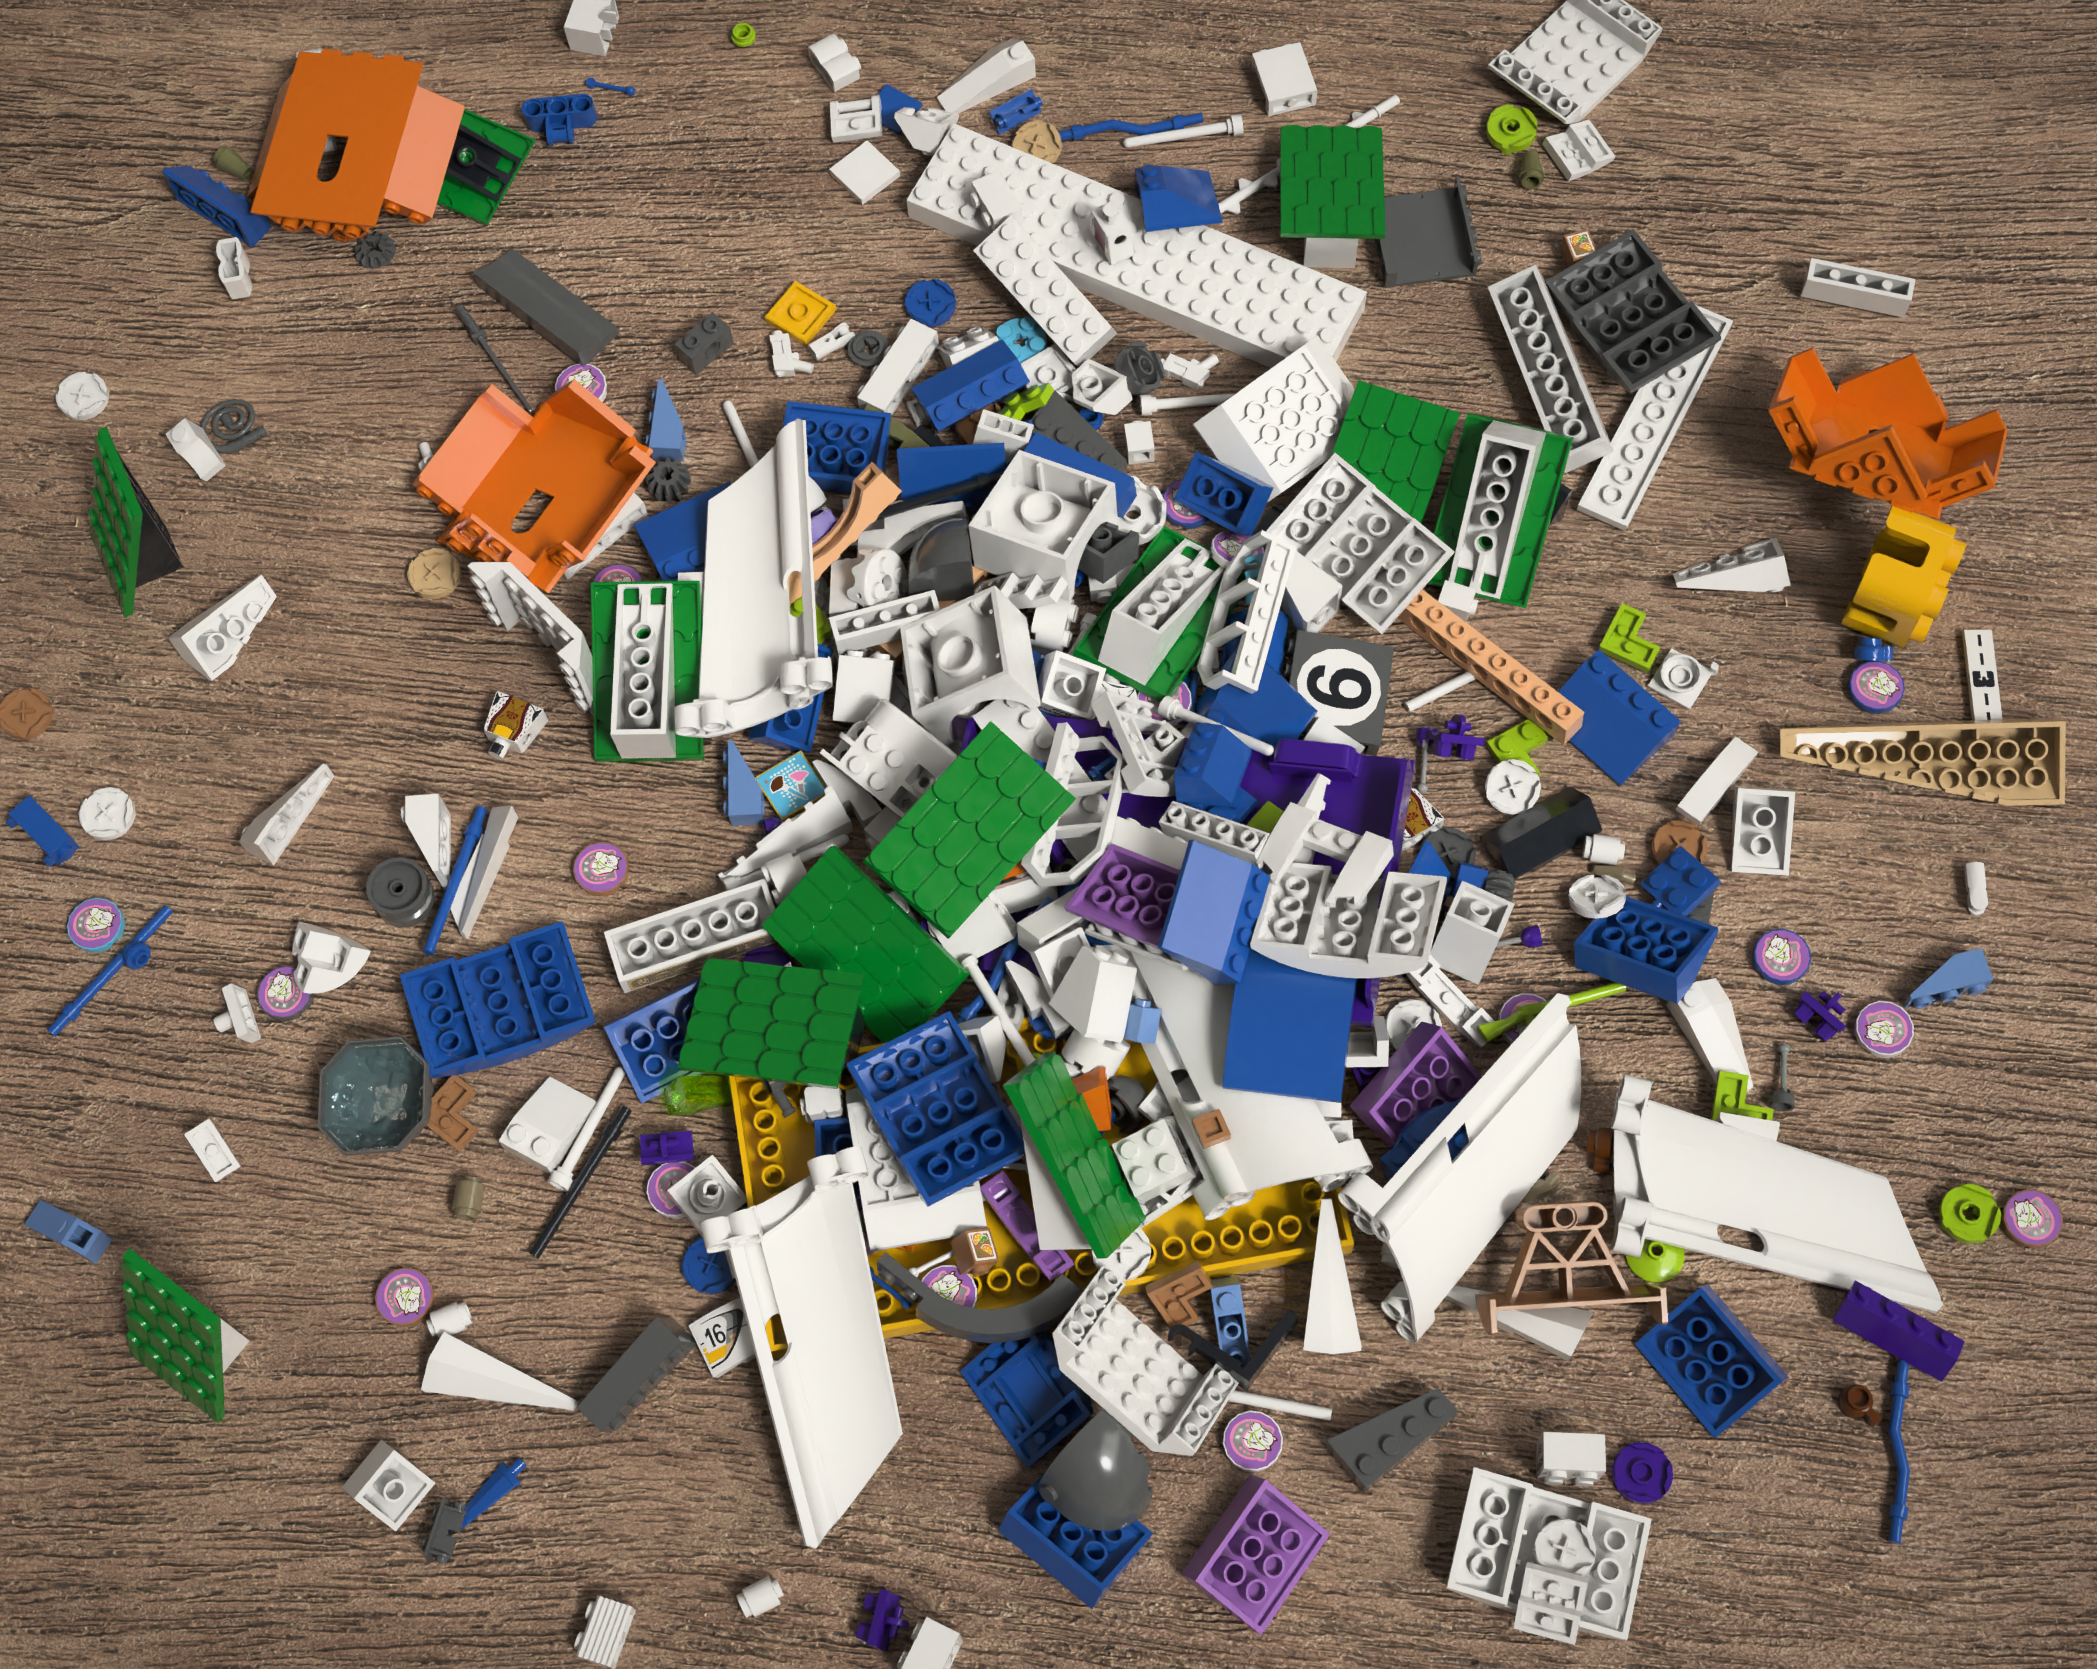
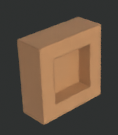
[1192,1109,1231,1149]

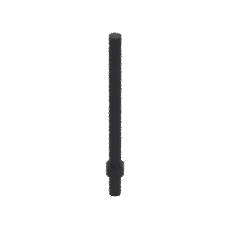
[875,470,1005,521]
[529,1105,632,1259]

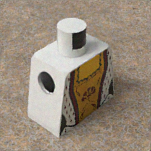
[484,691,548,760]
[1401,788,1444,852]

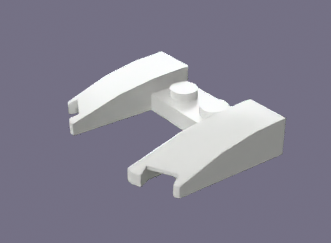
[1091,691,1176,797]
[1256,802,1394,907]

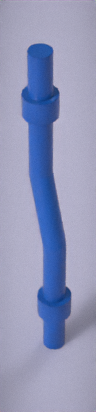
[1058,112,1203,141]
[956,897,1054,1024]
[1888,1360,1910,1544]

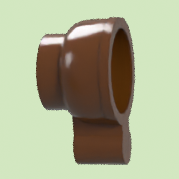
[1587,1127,1614,1173]
[1838,1384,1882,1427]

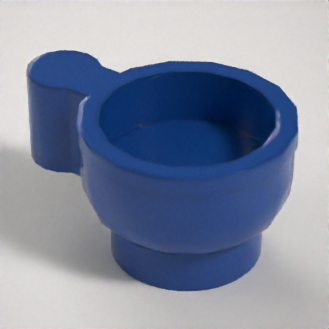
[1853,638,1893,661]

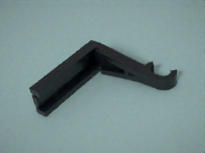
[1168,1309,1298,1391]

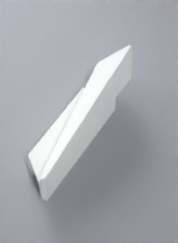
[450,806,518,940]

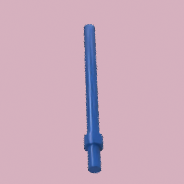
[423,806,487,955]
[47,905,173,1037]

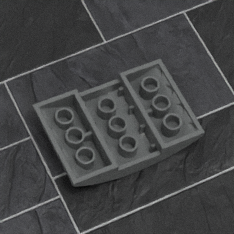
[1545,229,1721,393]

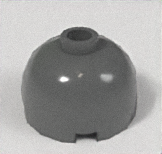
[1113,341,1165,395]
[1108,1075,1147,1134]

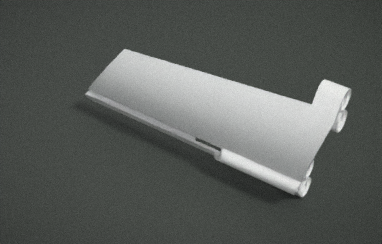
[674,418,833,738]
[1101,945,1373,1220]
[1338,993,1581,1343]
[1611,1074,1943,1313]
[700,1146,903,1549]

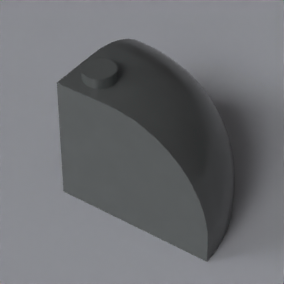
[903,518,975,602]
[1036,1409,1152,1531]

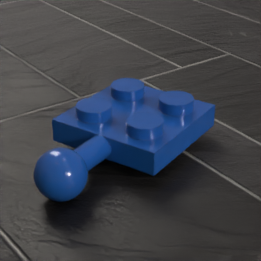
[1640,845,1721,916]

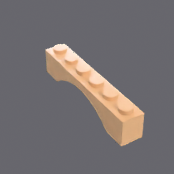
[788,462,902,605]

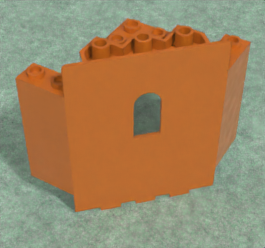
[246,49,465,242]
[1768,347,2008,519]
[412,379,656,593]

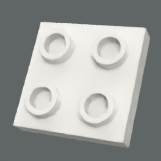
[666,1155,747,1237]

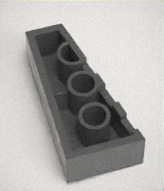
[1030,390,1127,474]
[1078,523,1139,584]
[577,1317,697,1432]
[1325,1388,1458,1494]

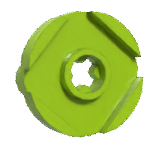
[1486,104,1537,155]
[1938,1184,2001,1244]

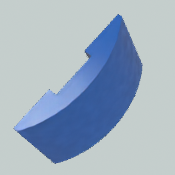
[400,921,596,1078]
[1222,947,1358,1103]
[846,1011,1026,1207]

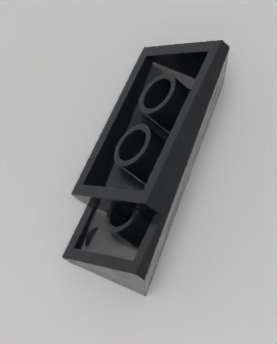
[1479,786,1602,879]

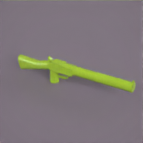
[1476,982,1626,1042]

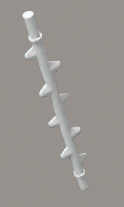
[1218,95,1400,214]

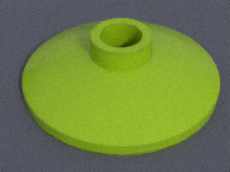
[1625,1239,1685,1283]

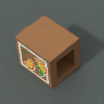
[1560,229,1597,267]
[950,1228,999,1277]

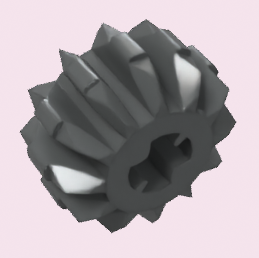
[646,457,691,503]
[1484,870,1515,902]

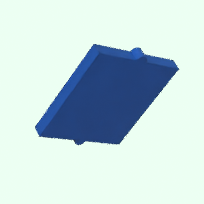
[865,84,923,135]

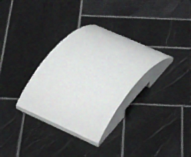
[1266,453,1455,634]
[1250,863,1447,978]
[1446,1467,1652,1641]

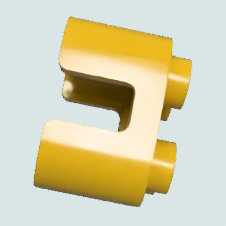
[1841,506,1967,648]

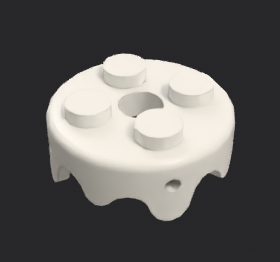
[1118,476,1166,545]
[847,548,907,609]

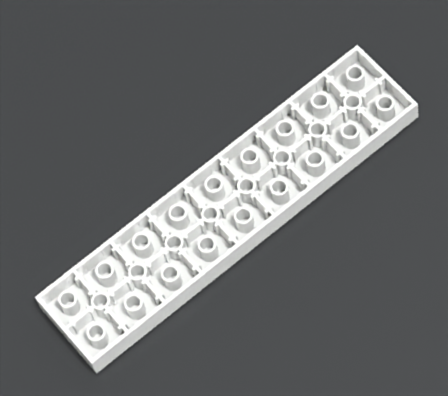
[907,123,1367,368]

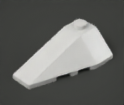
[1673,538,1790,592]
[168,575,277,681]
[1666,978,1753,1091]

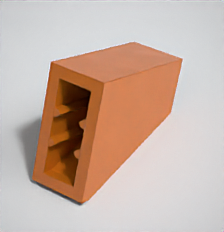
[1072,1067,1112,1131]

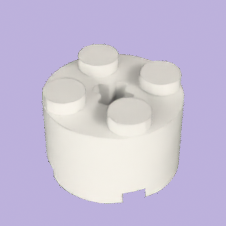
[1030,597,1079,652]
[760,850,807,907]
[1061,1028,1130,1080]

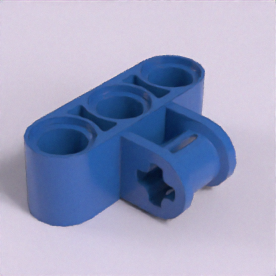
[521,94,598,146]

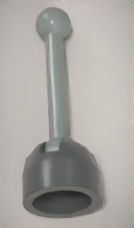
[1771,1043,1795,1111]

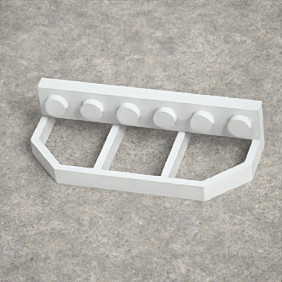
[1197,530,1296,694]
[1021,722,1127,887]

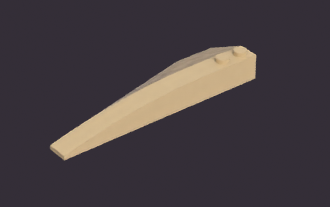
[1780,718,2066,806]

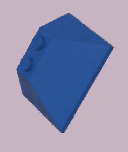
[1134,165,1223,232]
[1196,645,1318,746]
[960,1331,1093,1469]

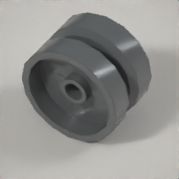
[366,857,435,928]

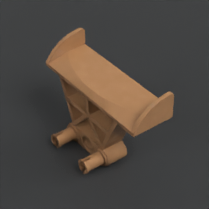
[1475,1200,1668,1336]

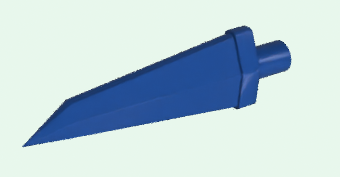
[448,1457,527,1533]

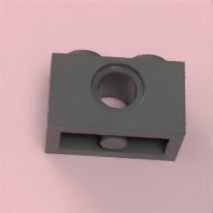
[675,312,734,375]

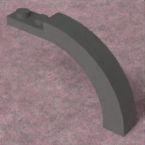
[877,1252,1083,1343]

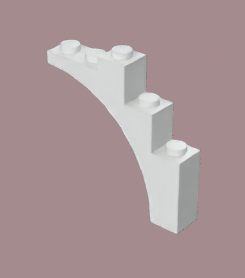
[829,500,969,617]

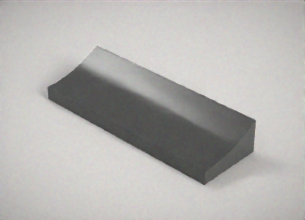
[472,248,620,367]

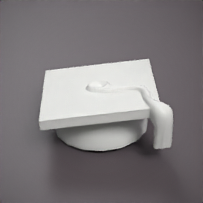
[1647,648,1719,710]

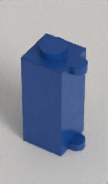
[6,795,79,867]

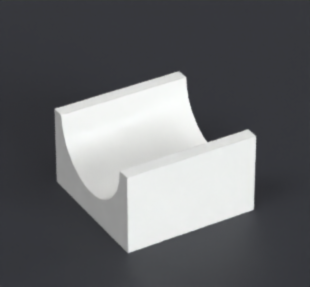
[968,450,1118,600]
[900,585,1041,746]

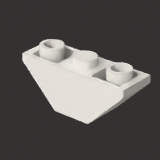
[1104,722,1185,793]

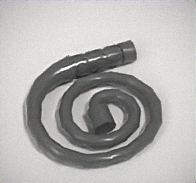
[200,399,268,454]

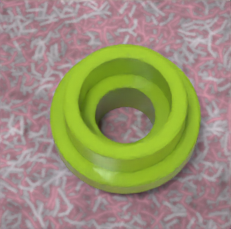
[731,23,756,47]

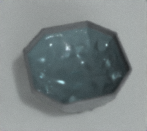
[318,1036,434,1156]

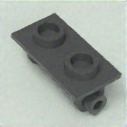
[422,1498,467,1565]

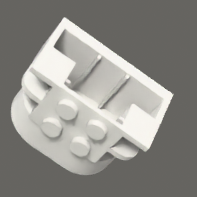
[820,699,957,818]

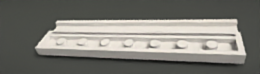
[972,699,1107,876]

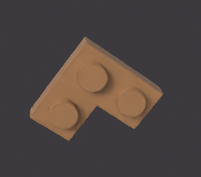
[426,1075,479,1153]
[1145,1261,1213,1328]

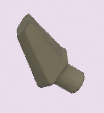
[1589,865,1636,885]
[1521,1171,1561,1203]

